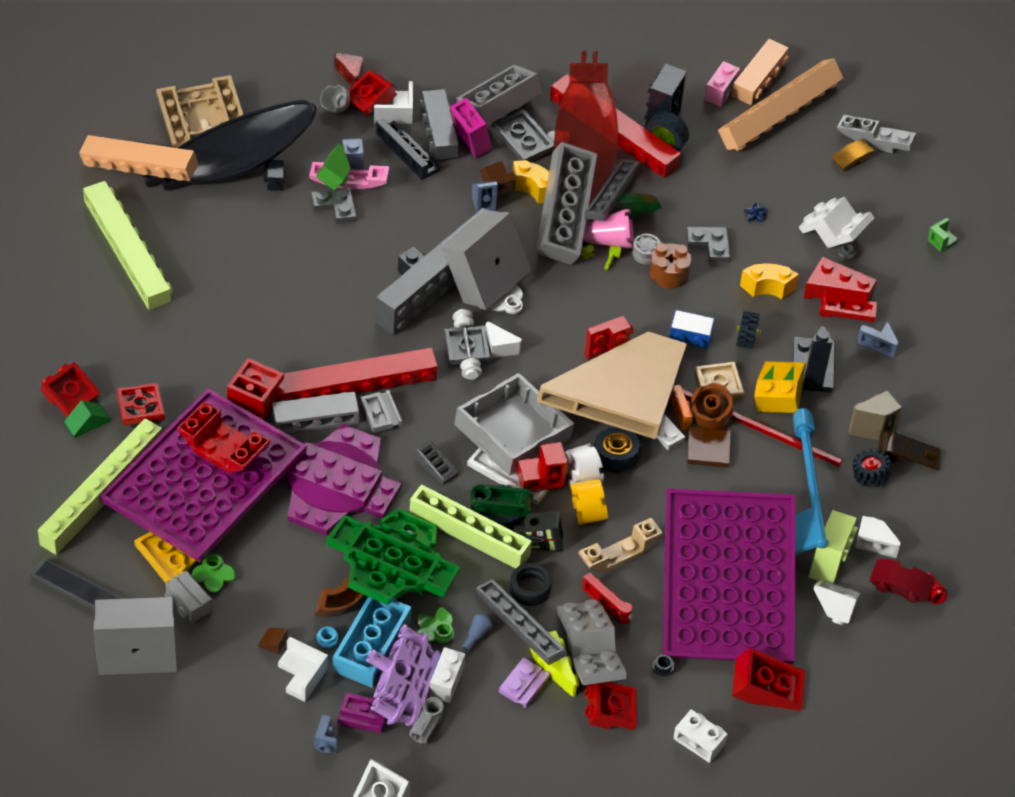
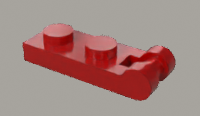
[819,295,877,322]
[582,572,633,625]

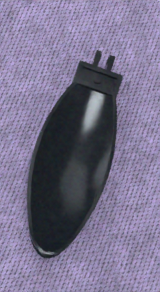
[142,100,317,191]

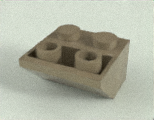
[848,391,902,441]

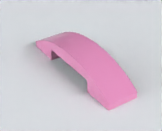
[309,162,389,189]

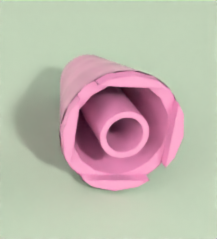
[583,209,634,248]

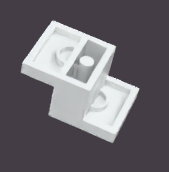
[799,197,874,248]

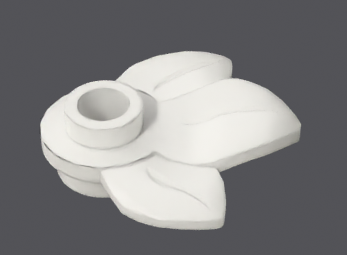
[490,284,523,314]

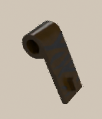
[878,431,940,471]

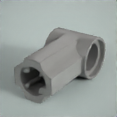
[409,697,443,744]

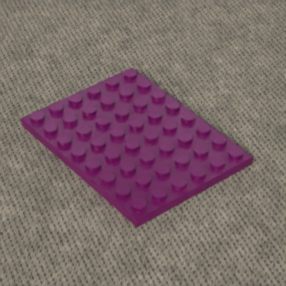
[99,388,307,562]
[663,488,795,664]

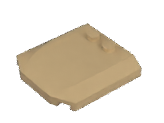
[156,75,243,148]

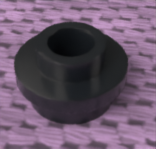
[652,655,674,676]

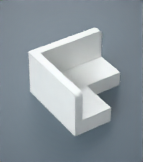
[374,81,413,124]
[278,637,328,702]

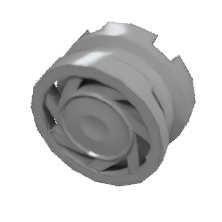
[632,233,661,265]

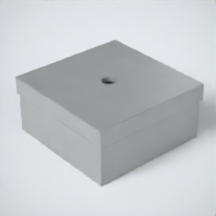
[442,210,531,310]
[94,597,177,675]

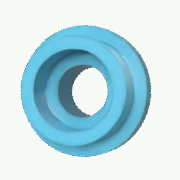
[316,627,338,648]

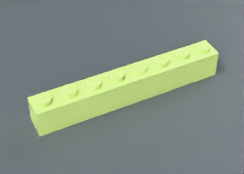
[83,181,173,310]
[38,419,162,555]

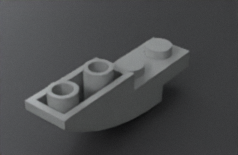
[837,115,917,153]

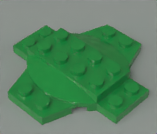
[325,508,461,605]

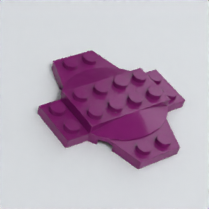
[280,424,401,536]

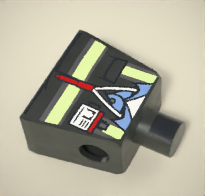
[513,511,564,552]

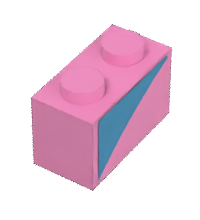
[704,61,740,107]

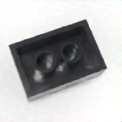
[644,64,687,133]

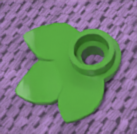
[191,554,235,593]
[417,607,454,643]

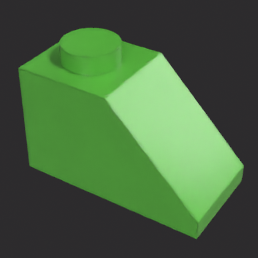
[316,143,351,191]

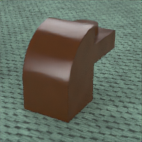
[479,161,517,195]

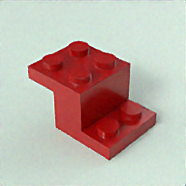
[227,358,284,421]

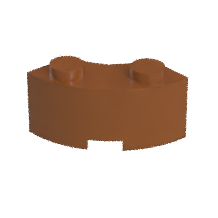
[314,575,364,617]

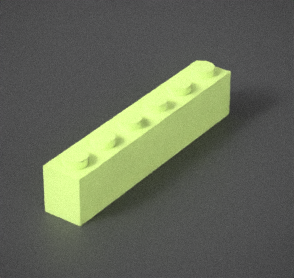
[410,484,532,569]

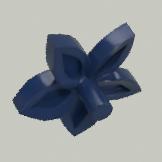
[744,203,768,222]

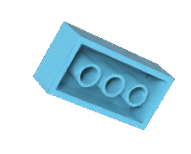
[333,597,411,688]

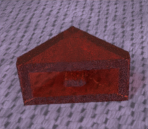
[334,53,363,87]

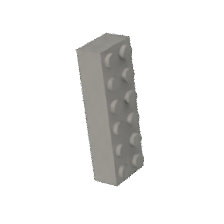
[535,142,597,265]

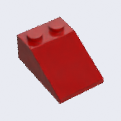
[732,648,805,711]

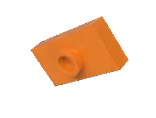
[670,385,693,430]

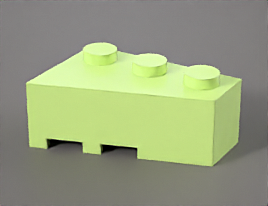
[809,510,858,584]

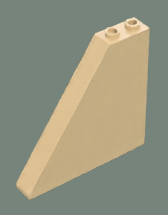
[537,332,687,439]

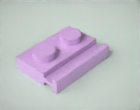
[499,657,550,708]

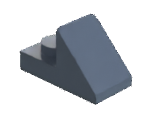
[857,322,898,358]

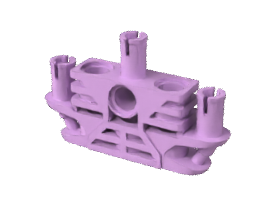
[366,625,440,726]

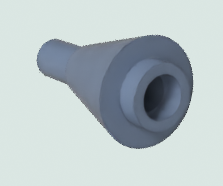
[462,614,493,652]

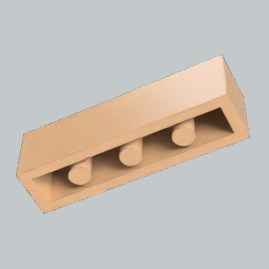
[732,39,789,105]

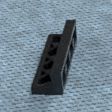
[376,118,440,180]

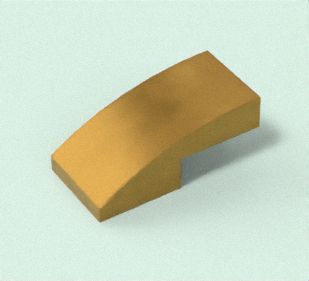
[831,139,875,172]

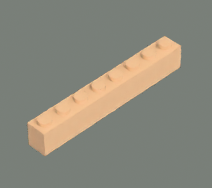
[718,58,843,151]

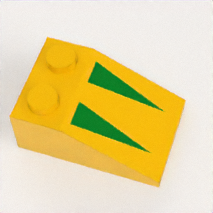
[754,361,806,413]

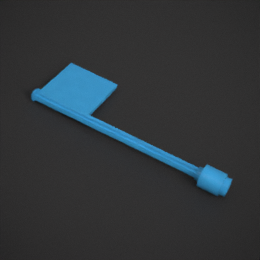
[793,408,829,555]

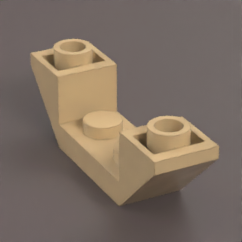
[578,518,663,573]

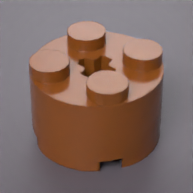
[649,243,691,289]
[691,383,733,429]

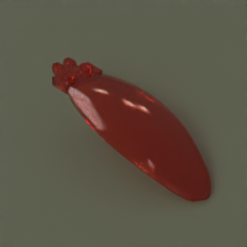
[554,51,618,207]

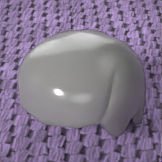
[320,84,351,114]

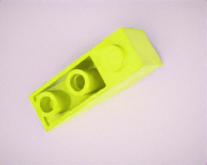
[530,630,579,697]

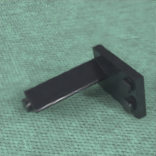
[793,326,834,393]

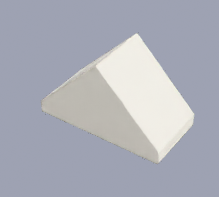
[485,322,522,359]

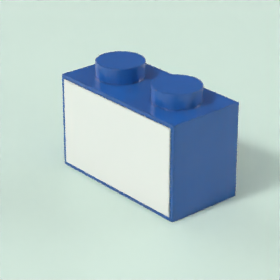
[669,310,715,349]

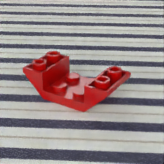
[177,401,271,473]

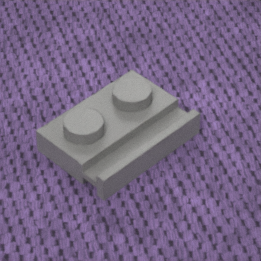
[360,390,402,433]

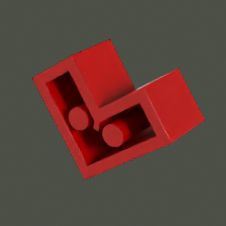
[517,442,567,492]

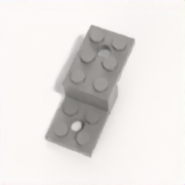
[557,600,626,685]

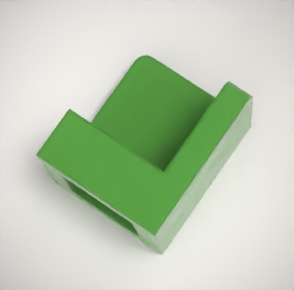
[928,218,957,252]

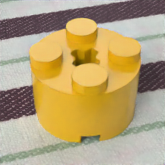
[570,479,608,525]

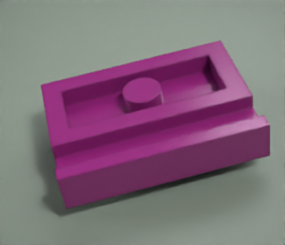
[337,692,387,734]

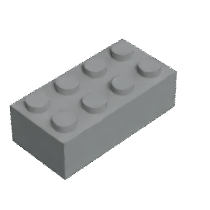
[456,64,542,127]

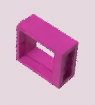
[450,98,492,158]

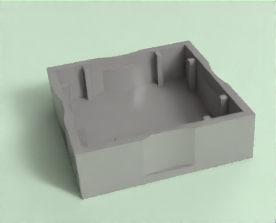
[454,373,574,476]

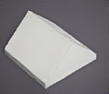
[353,759,410,797]

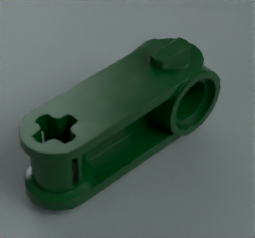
[470,484,534,517]

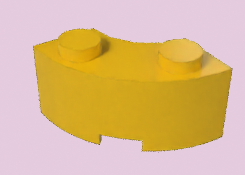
[512,160,549,203]
[740,263,799,299]

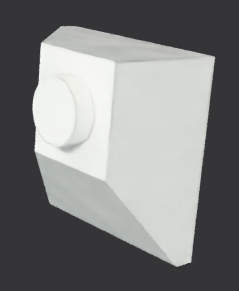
[814,579,861,625]

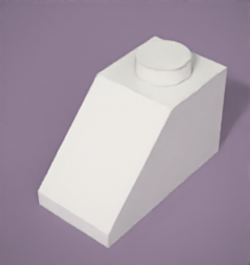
[855,516,900,558]

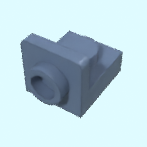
[314,715,338,754]

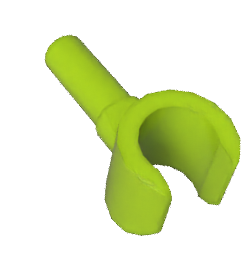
[581,244,594,259]
[604,246,621,271]

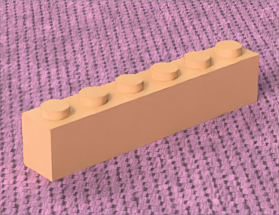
[79,135,199,181]

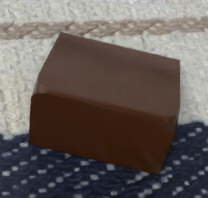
[258,628,288,654]

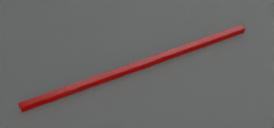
[671,385,842,467]

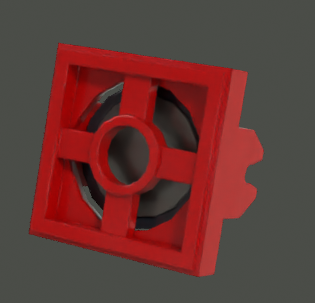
[116,383,165,428]

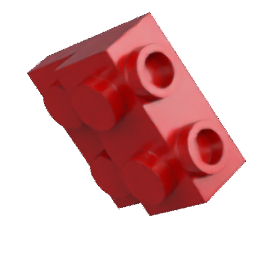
[349,70,397,116]
[584,316,634,360]
[40,361,101,417]
[585,681,637,730]

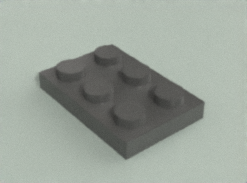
[492,109,556,162]

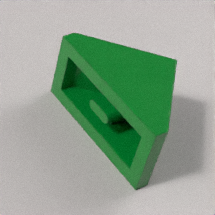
[64,400,111,438]

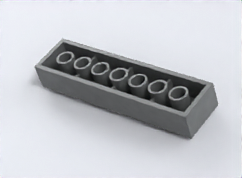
[376,208,485,335]

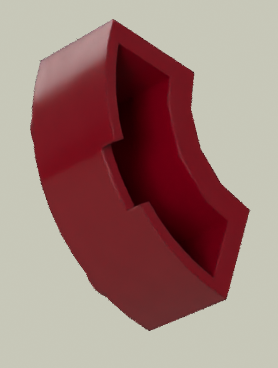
[869,559,935,603]

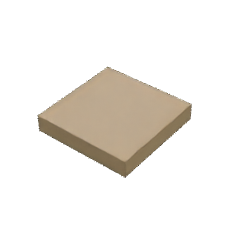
[695,362,744,399]

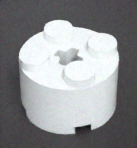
[564,443,604,489]

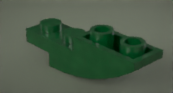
[586,193,662,222]

